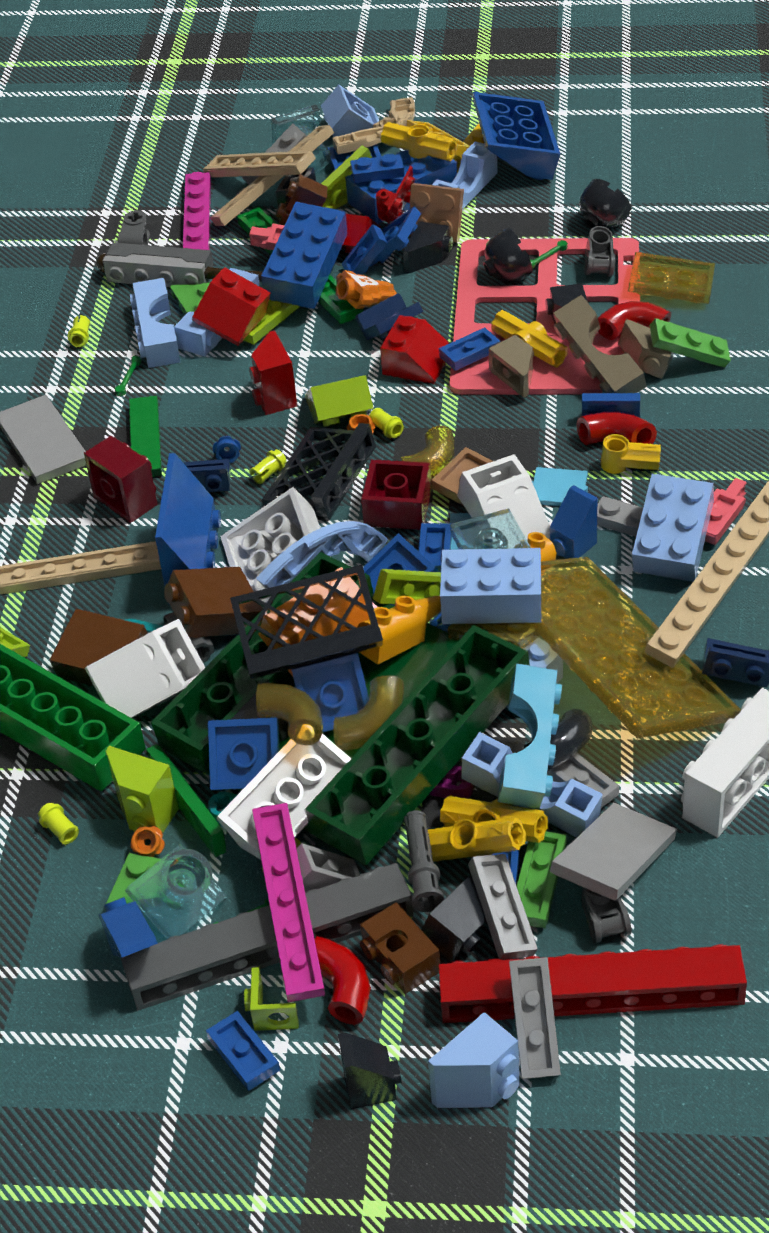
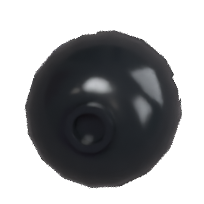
[579,179,632,230]
[483,228,533,283]

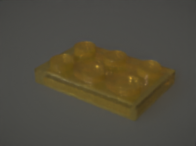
[628,252,715,304]

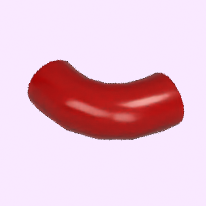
[598,301,671,340]
[577,412,657,445]
[314,936,371,1025]

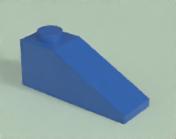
[98,897,158,958]

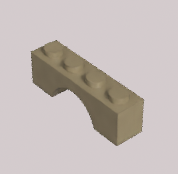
[553,295,647,393]

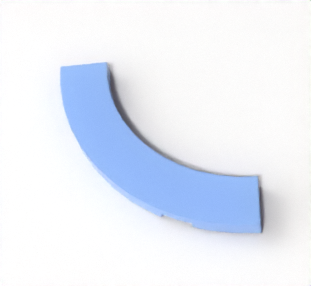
[256,521,388,589]

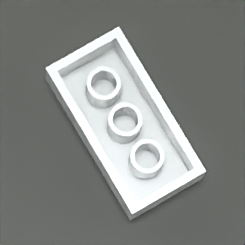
[681,688,769,838]

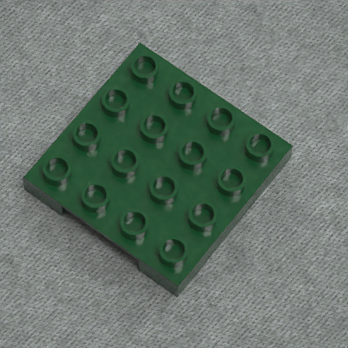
[151,552,530,865]

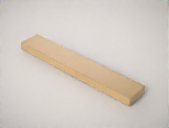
[211,125,335,226]
[203,151,316,177]
[0,541,161,595]

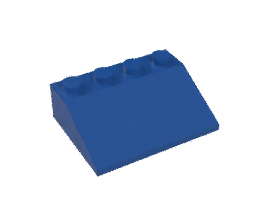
[472,92,560,180]
[155,453,221,605]

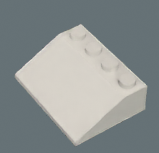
[220,487,331,609]

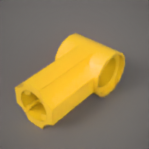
[601,434,661,474]

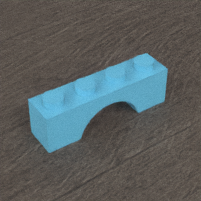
[498,664,562,809]

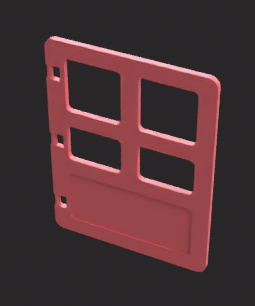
[450,238,640,395]

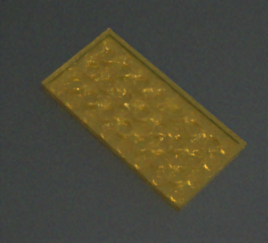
[529,557,741,739]

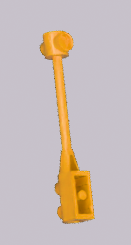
[357,532,556,664]

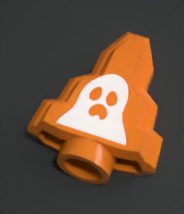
[336,270,397,309]

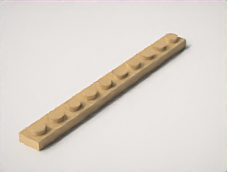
[644,481,769,668]

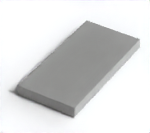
[0,395,86,484]
[550,803,677,901]

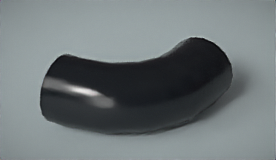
[523,709,593,772]

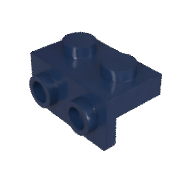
[355,293,423,340]
[183,459,231,492]
[702,638,769,688]

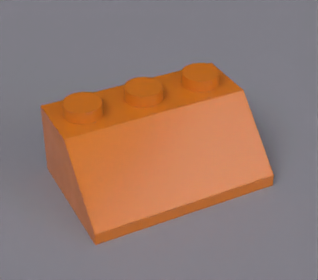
[258,567,369,676]

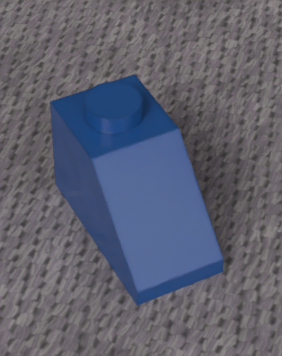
[550,485,598,563]

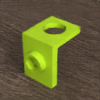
[244,967,299,1031]

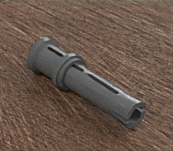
[404,810,444,912]

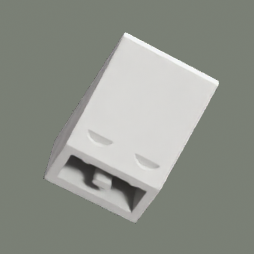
[457,454,550,549]
[85,619,205,718]

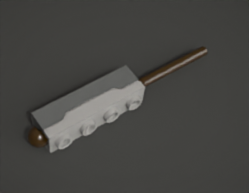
[96,242,263,287]

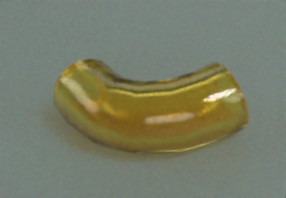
[400,426,455,479]
[334,676,404,751]
[256,683,323,746]

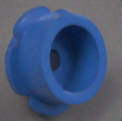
[212,436,241,463]

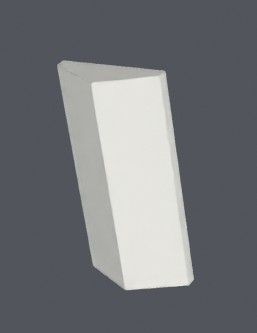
[217,722,351,859]

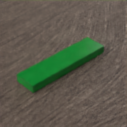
[129,396,162,477]
[146,744,226,858]

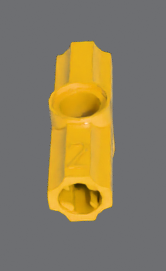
[381,122,457,162]
[491,310,568,368]
[440,796,548,843]
[428,817,526,862]

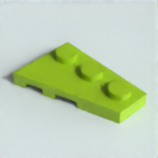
[321,145,372,209]

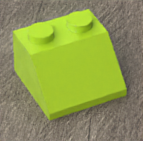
[305,375,374,427]
[106,746,179,833]

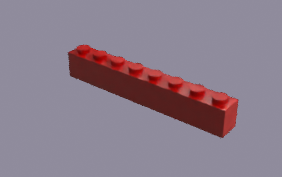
[439,944,747,1023]

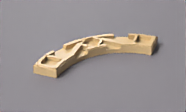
[332,97,415,154]

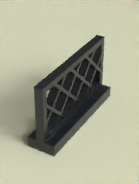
[262,423,376,521]
[230,565,383,679]

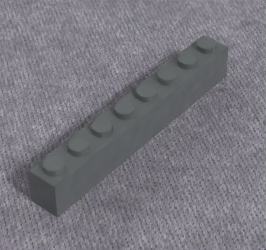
[121,863,414,1011]

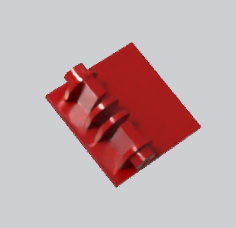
[376,166,415,224]

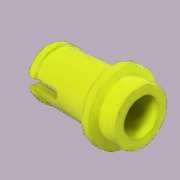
[67,315,90,347]
[369,408,404,438]
[249,449,287,484]
[38,803,79,845]

